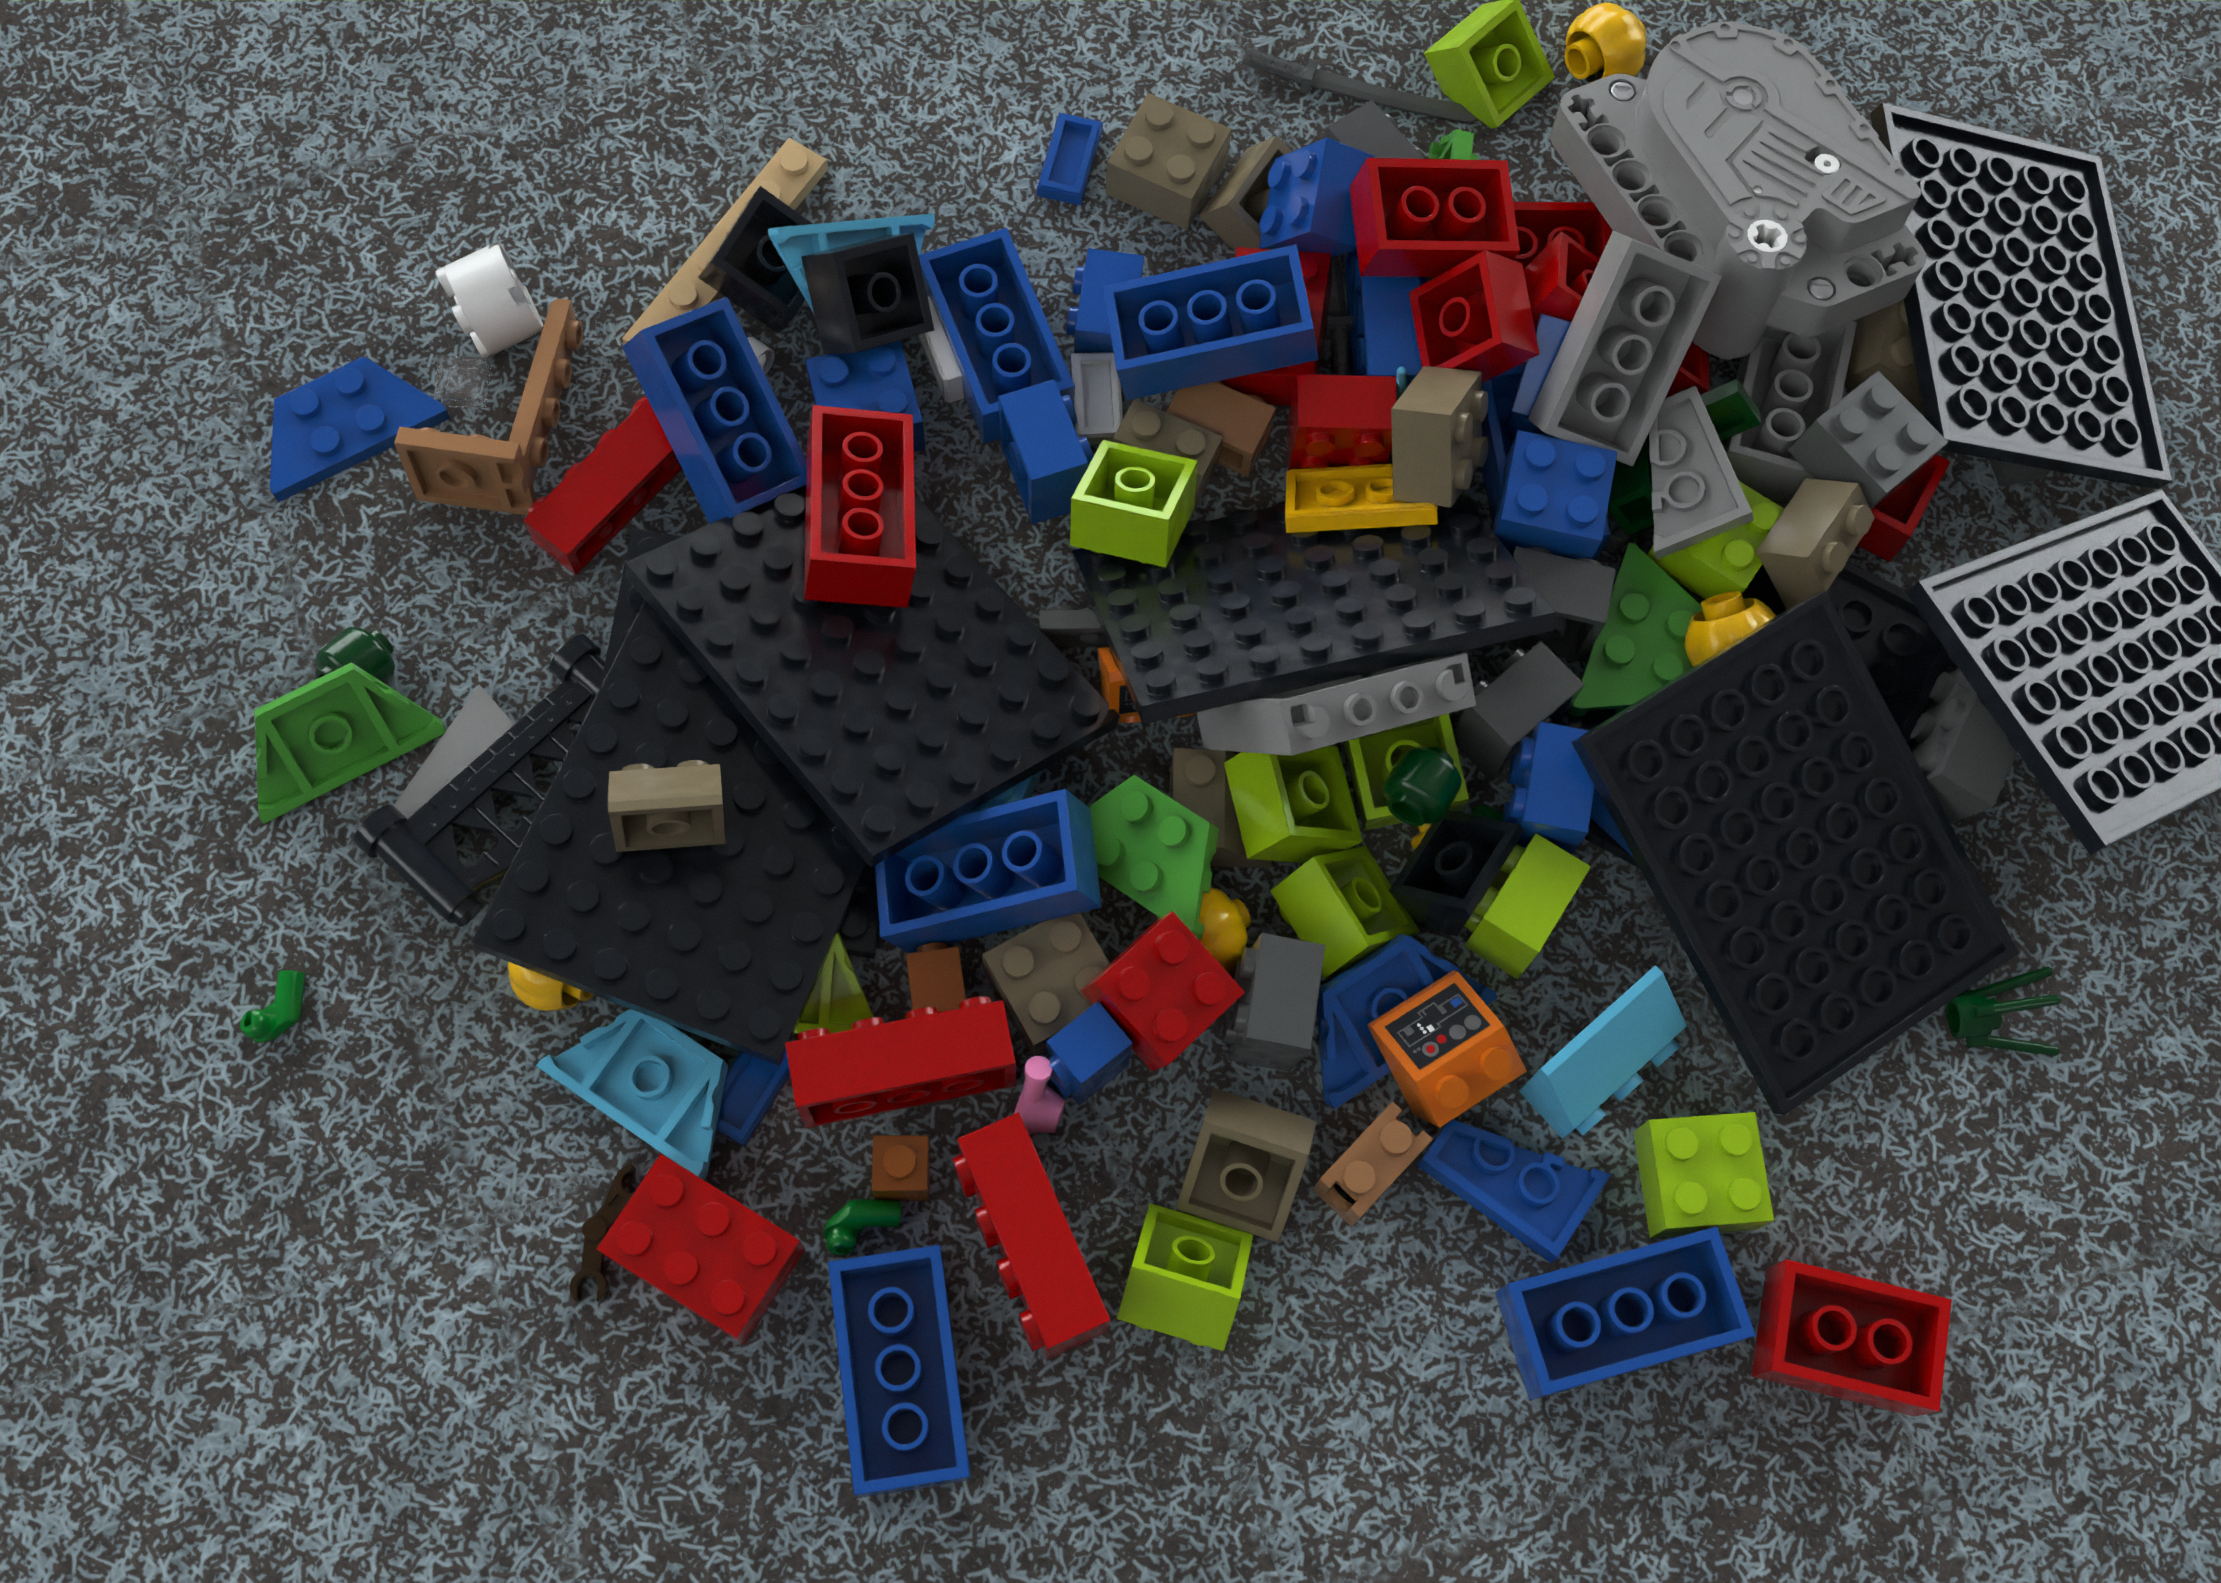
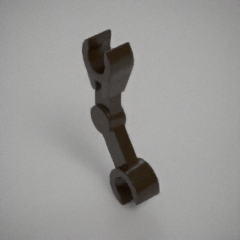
[569,1164,636,1304]

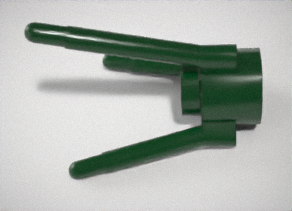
[1946,967,2062,1056]

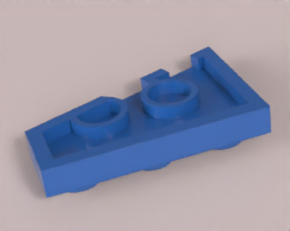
[1417,1119,1611,1263]

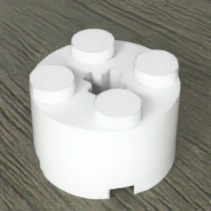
[436,242,544,358]

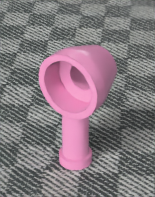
[1014,1056,1066,1133]

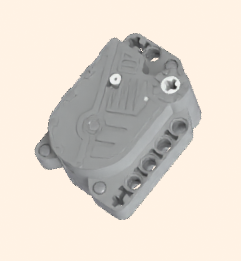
[1550,22,1926,360]

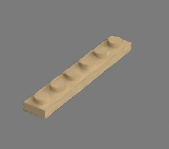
[622,138,828,345]

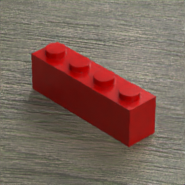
[523,396,682,575]

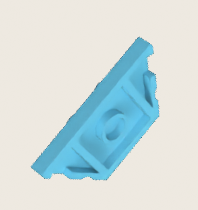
[768,213,935,315]
[536,1009,728,1180]

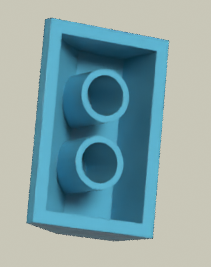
[1519,965,1687,1139]

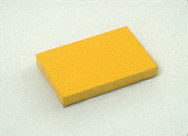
[1285,464,1438,533]

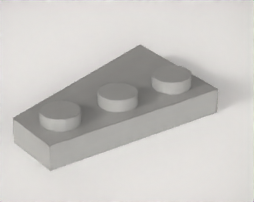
[1649,386,1754,560]
[393,684,545,831]

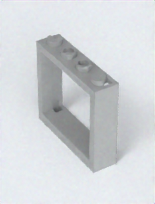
[1196,653,1476,756]

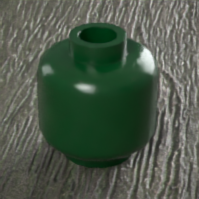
[315,627,395,683]
[1383,747,1462,826]

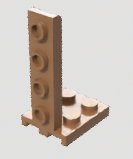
[394,299,583,515]

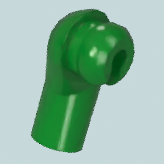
[823,1199,901,1256]

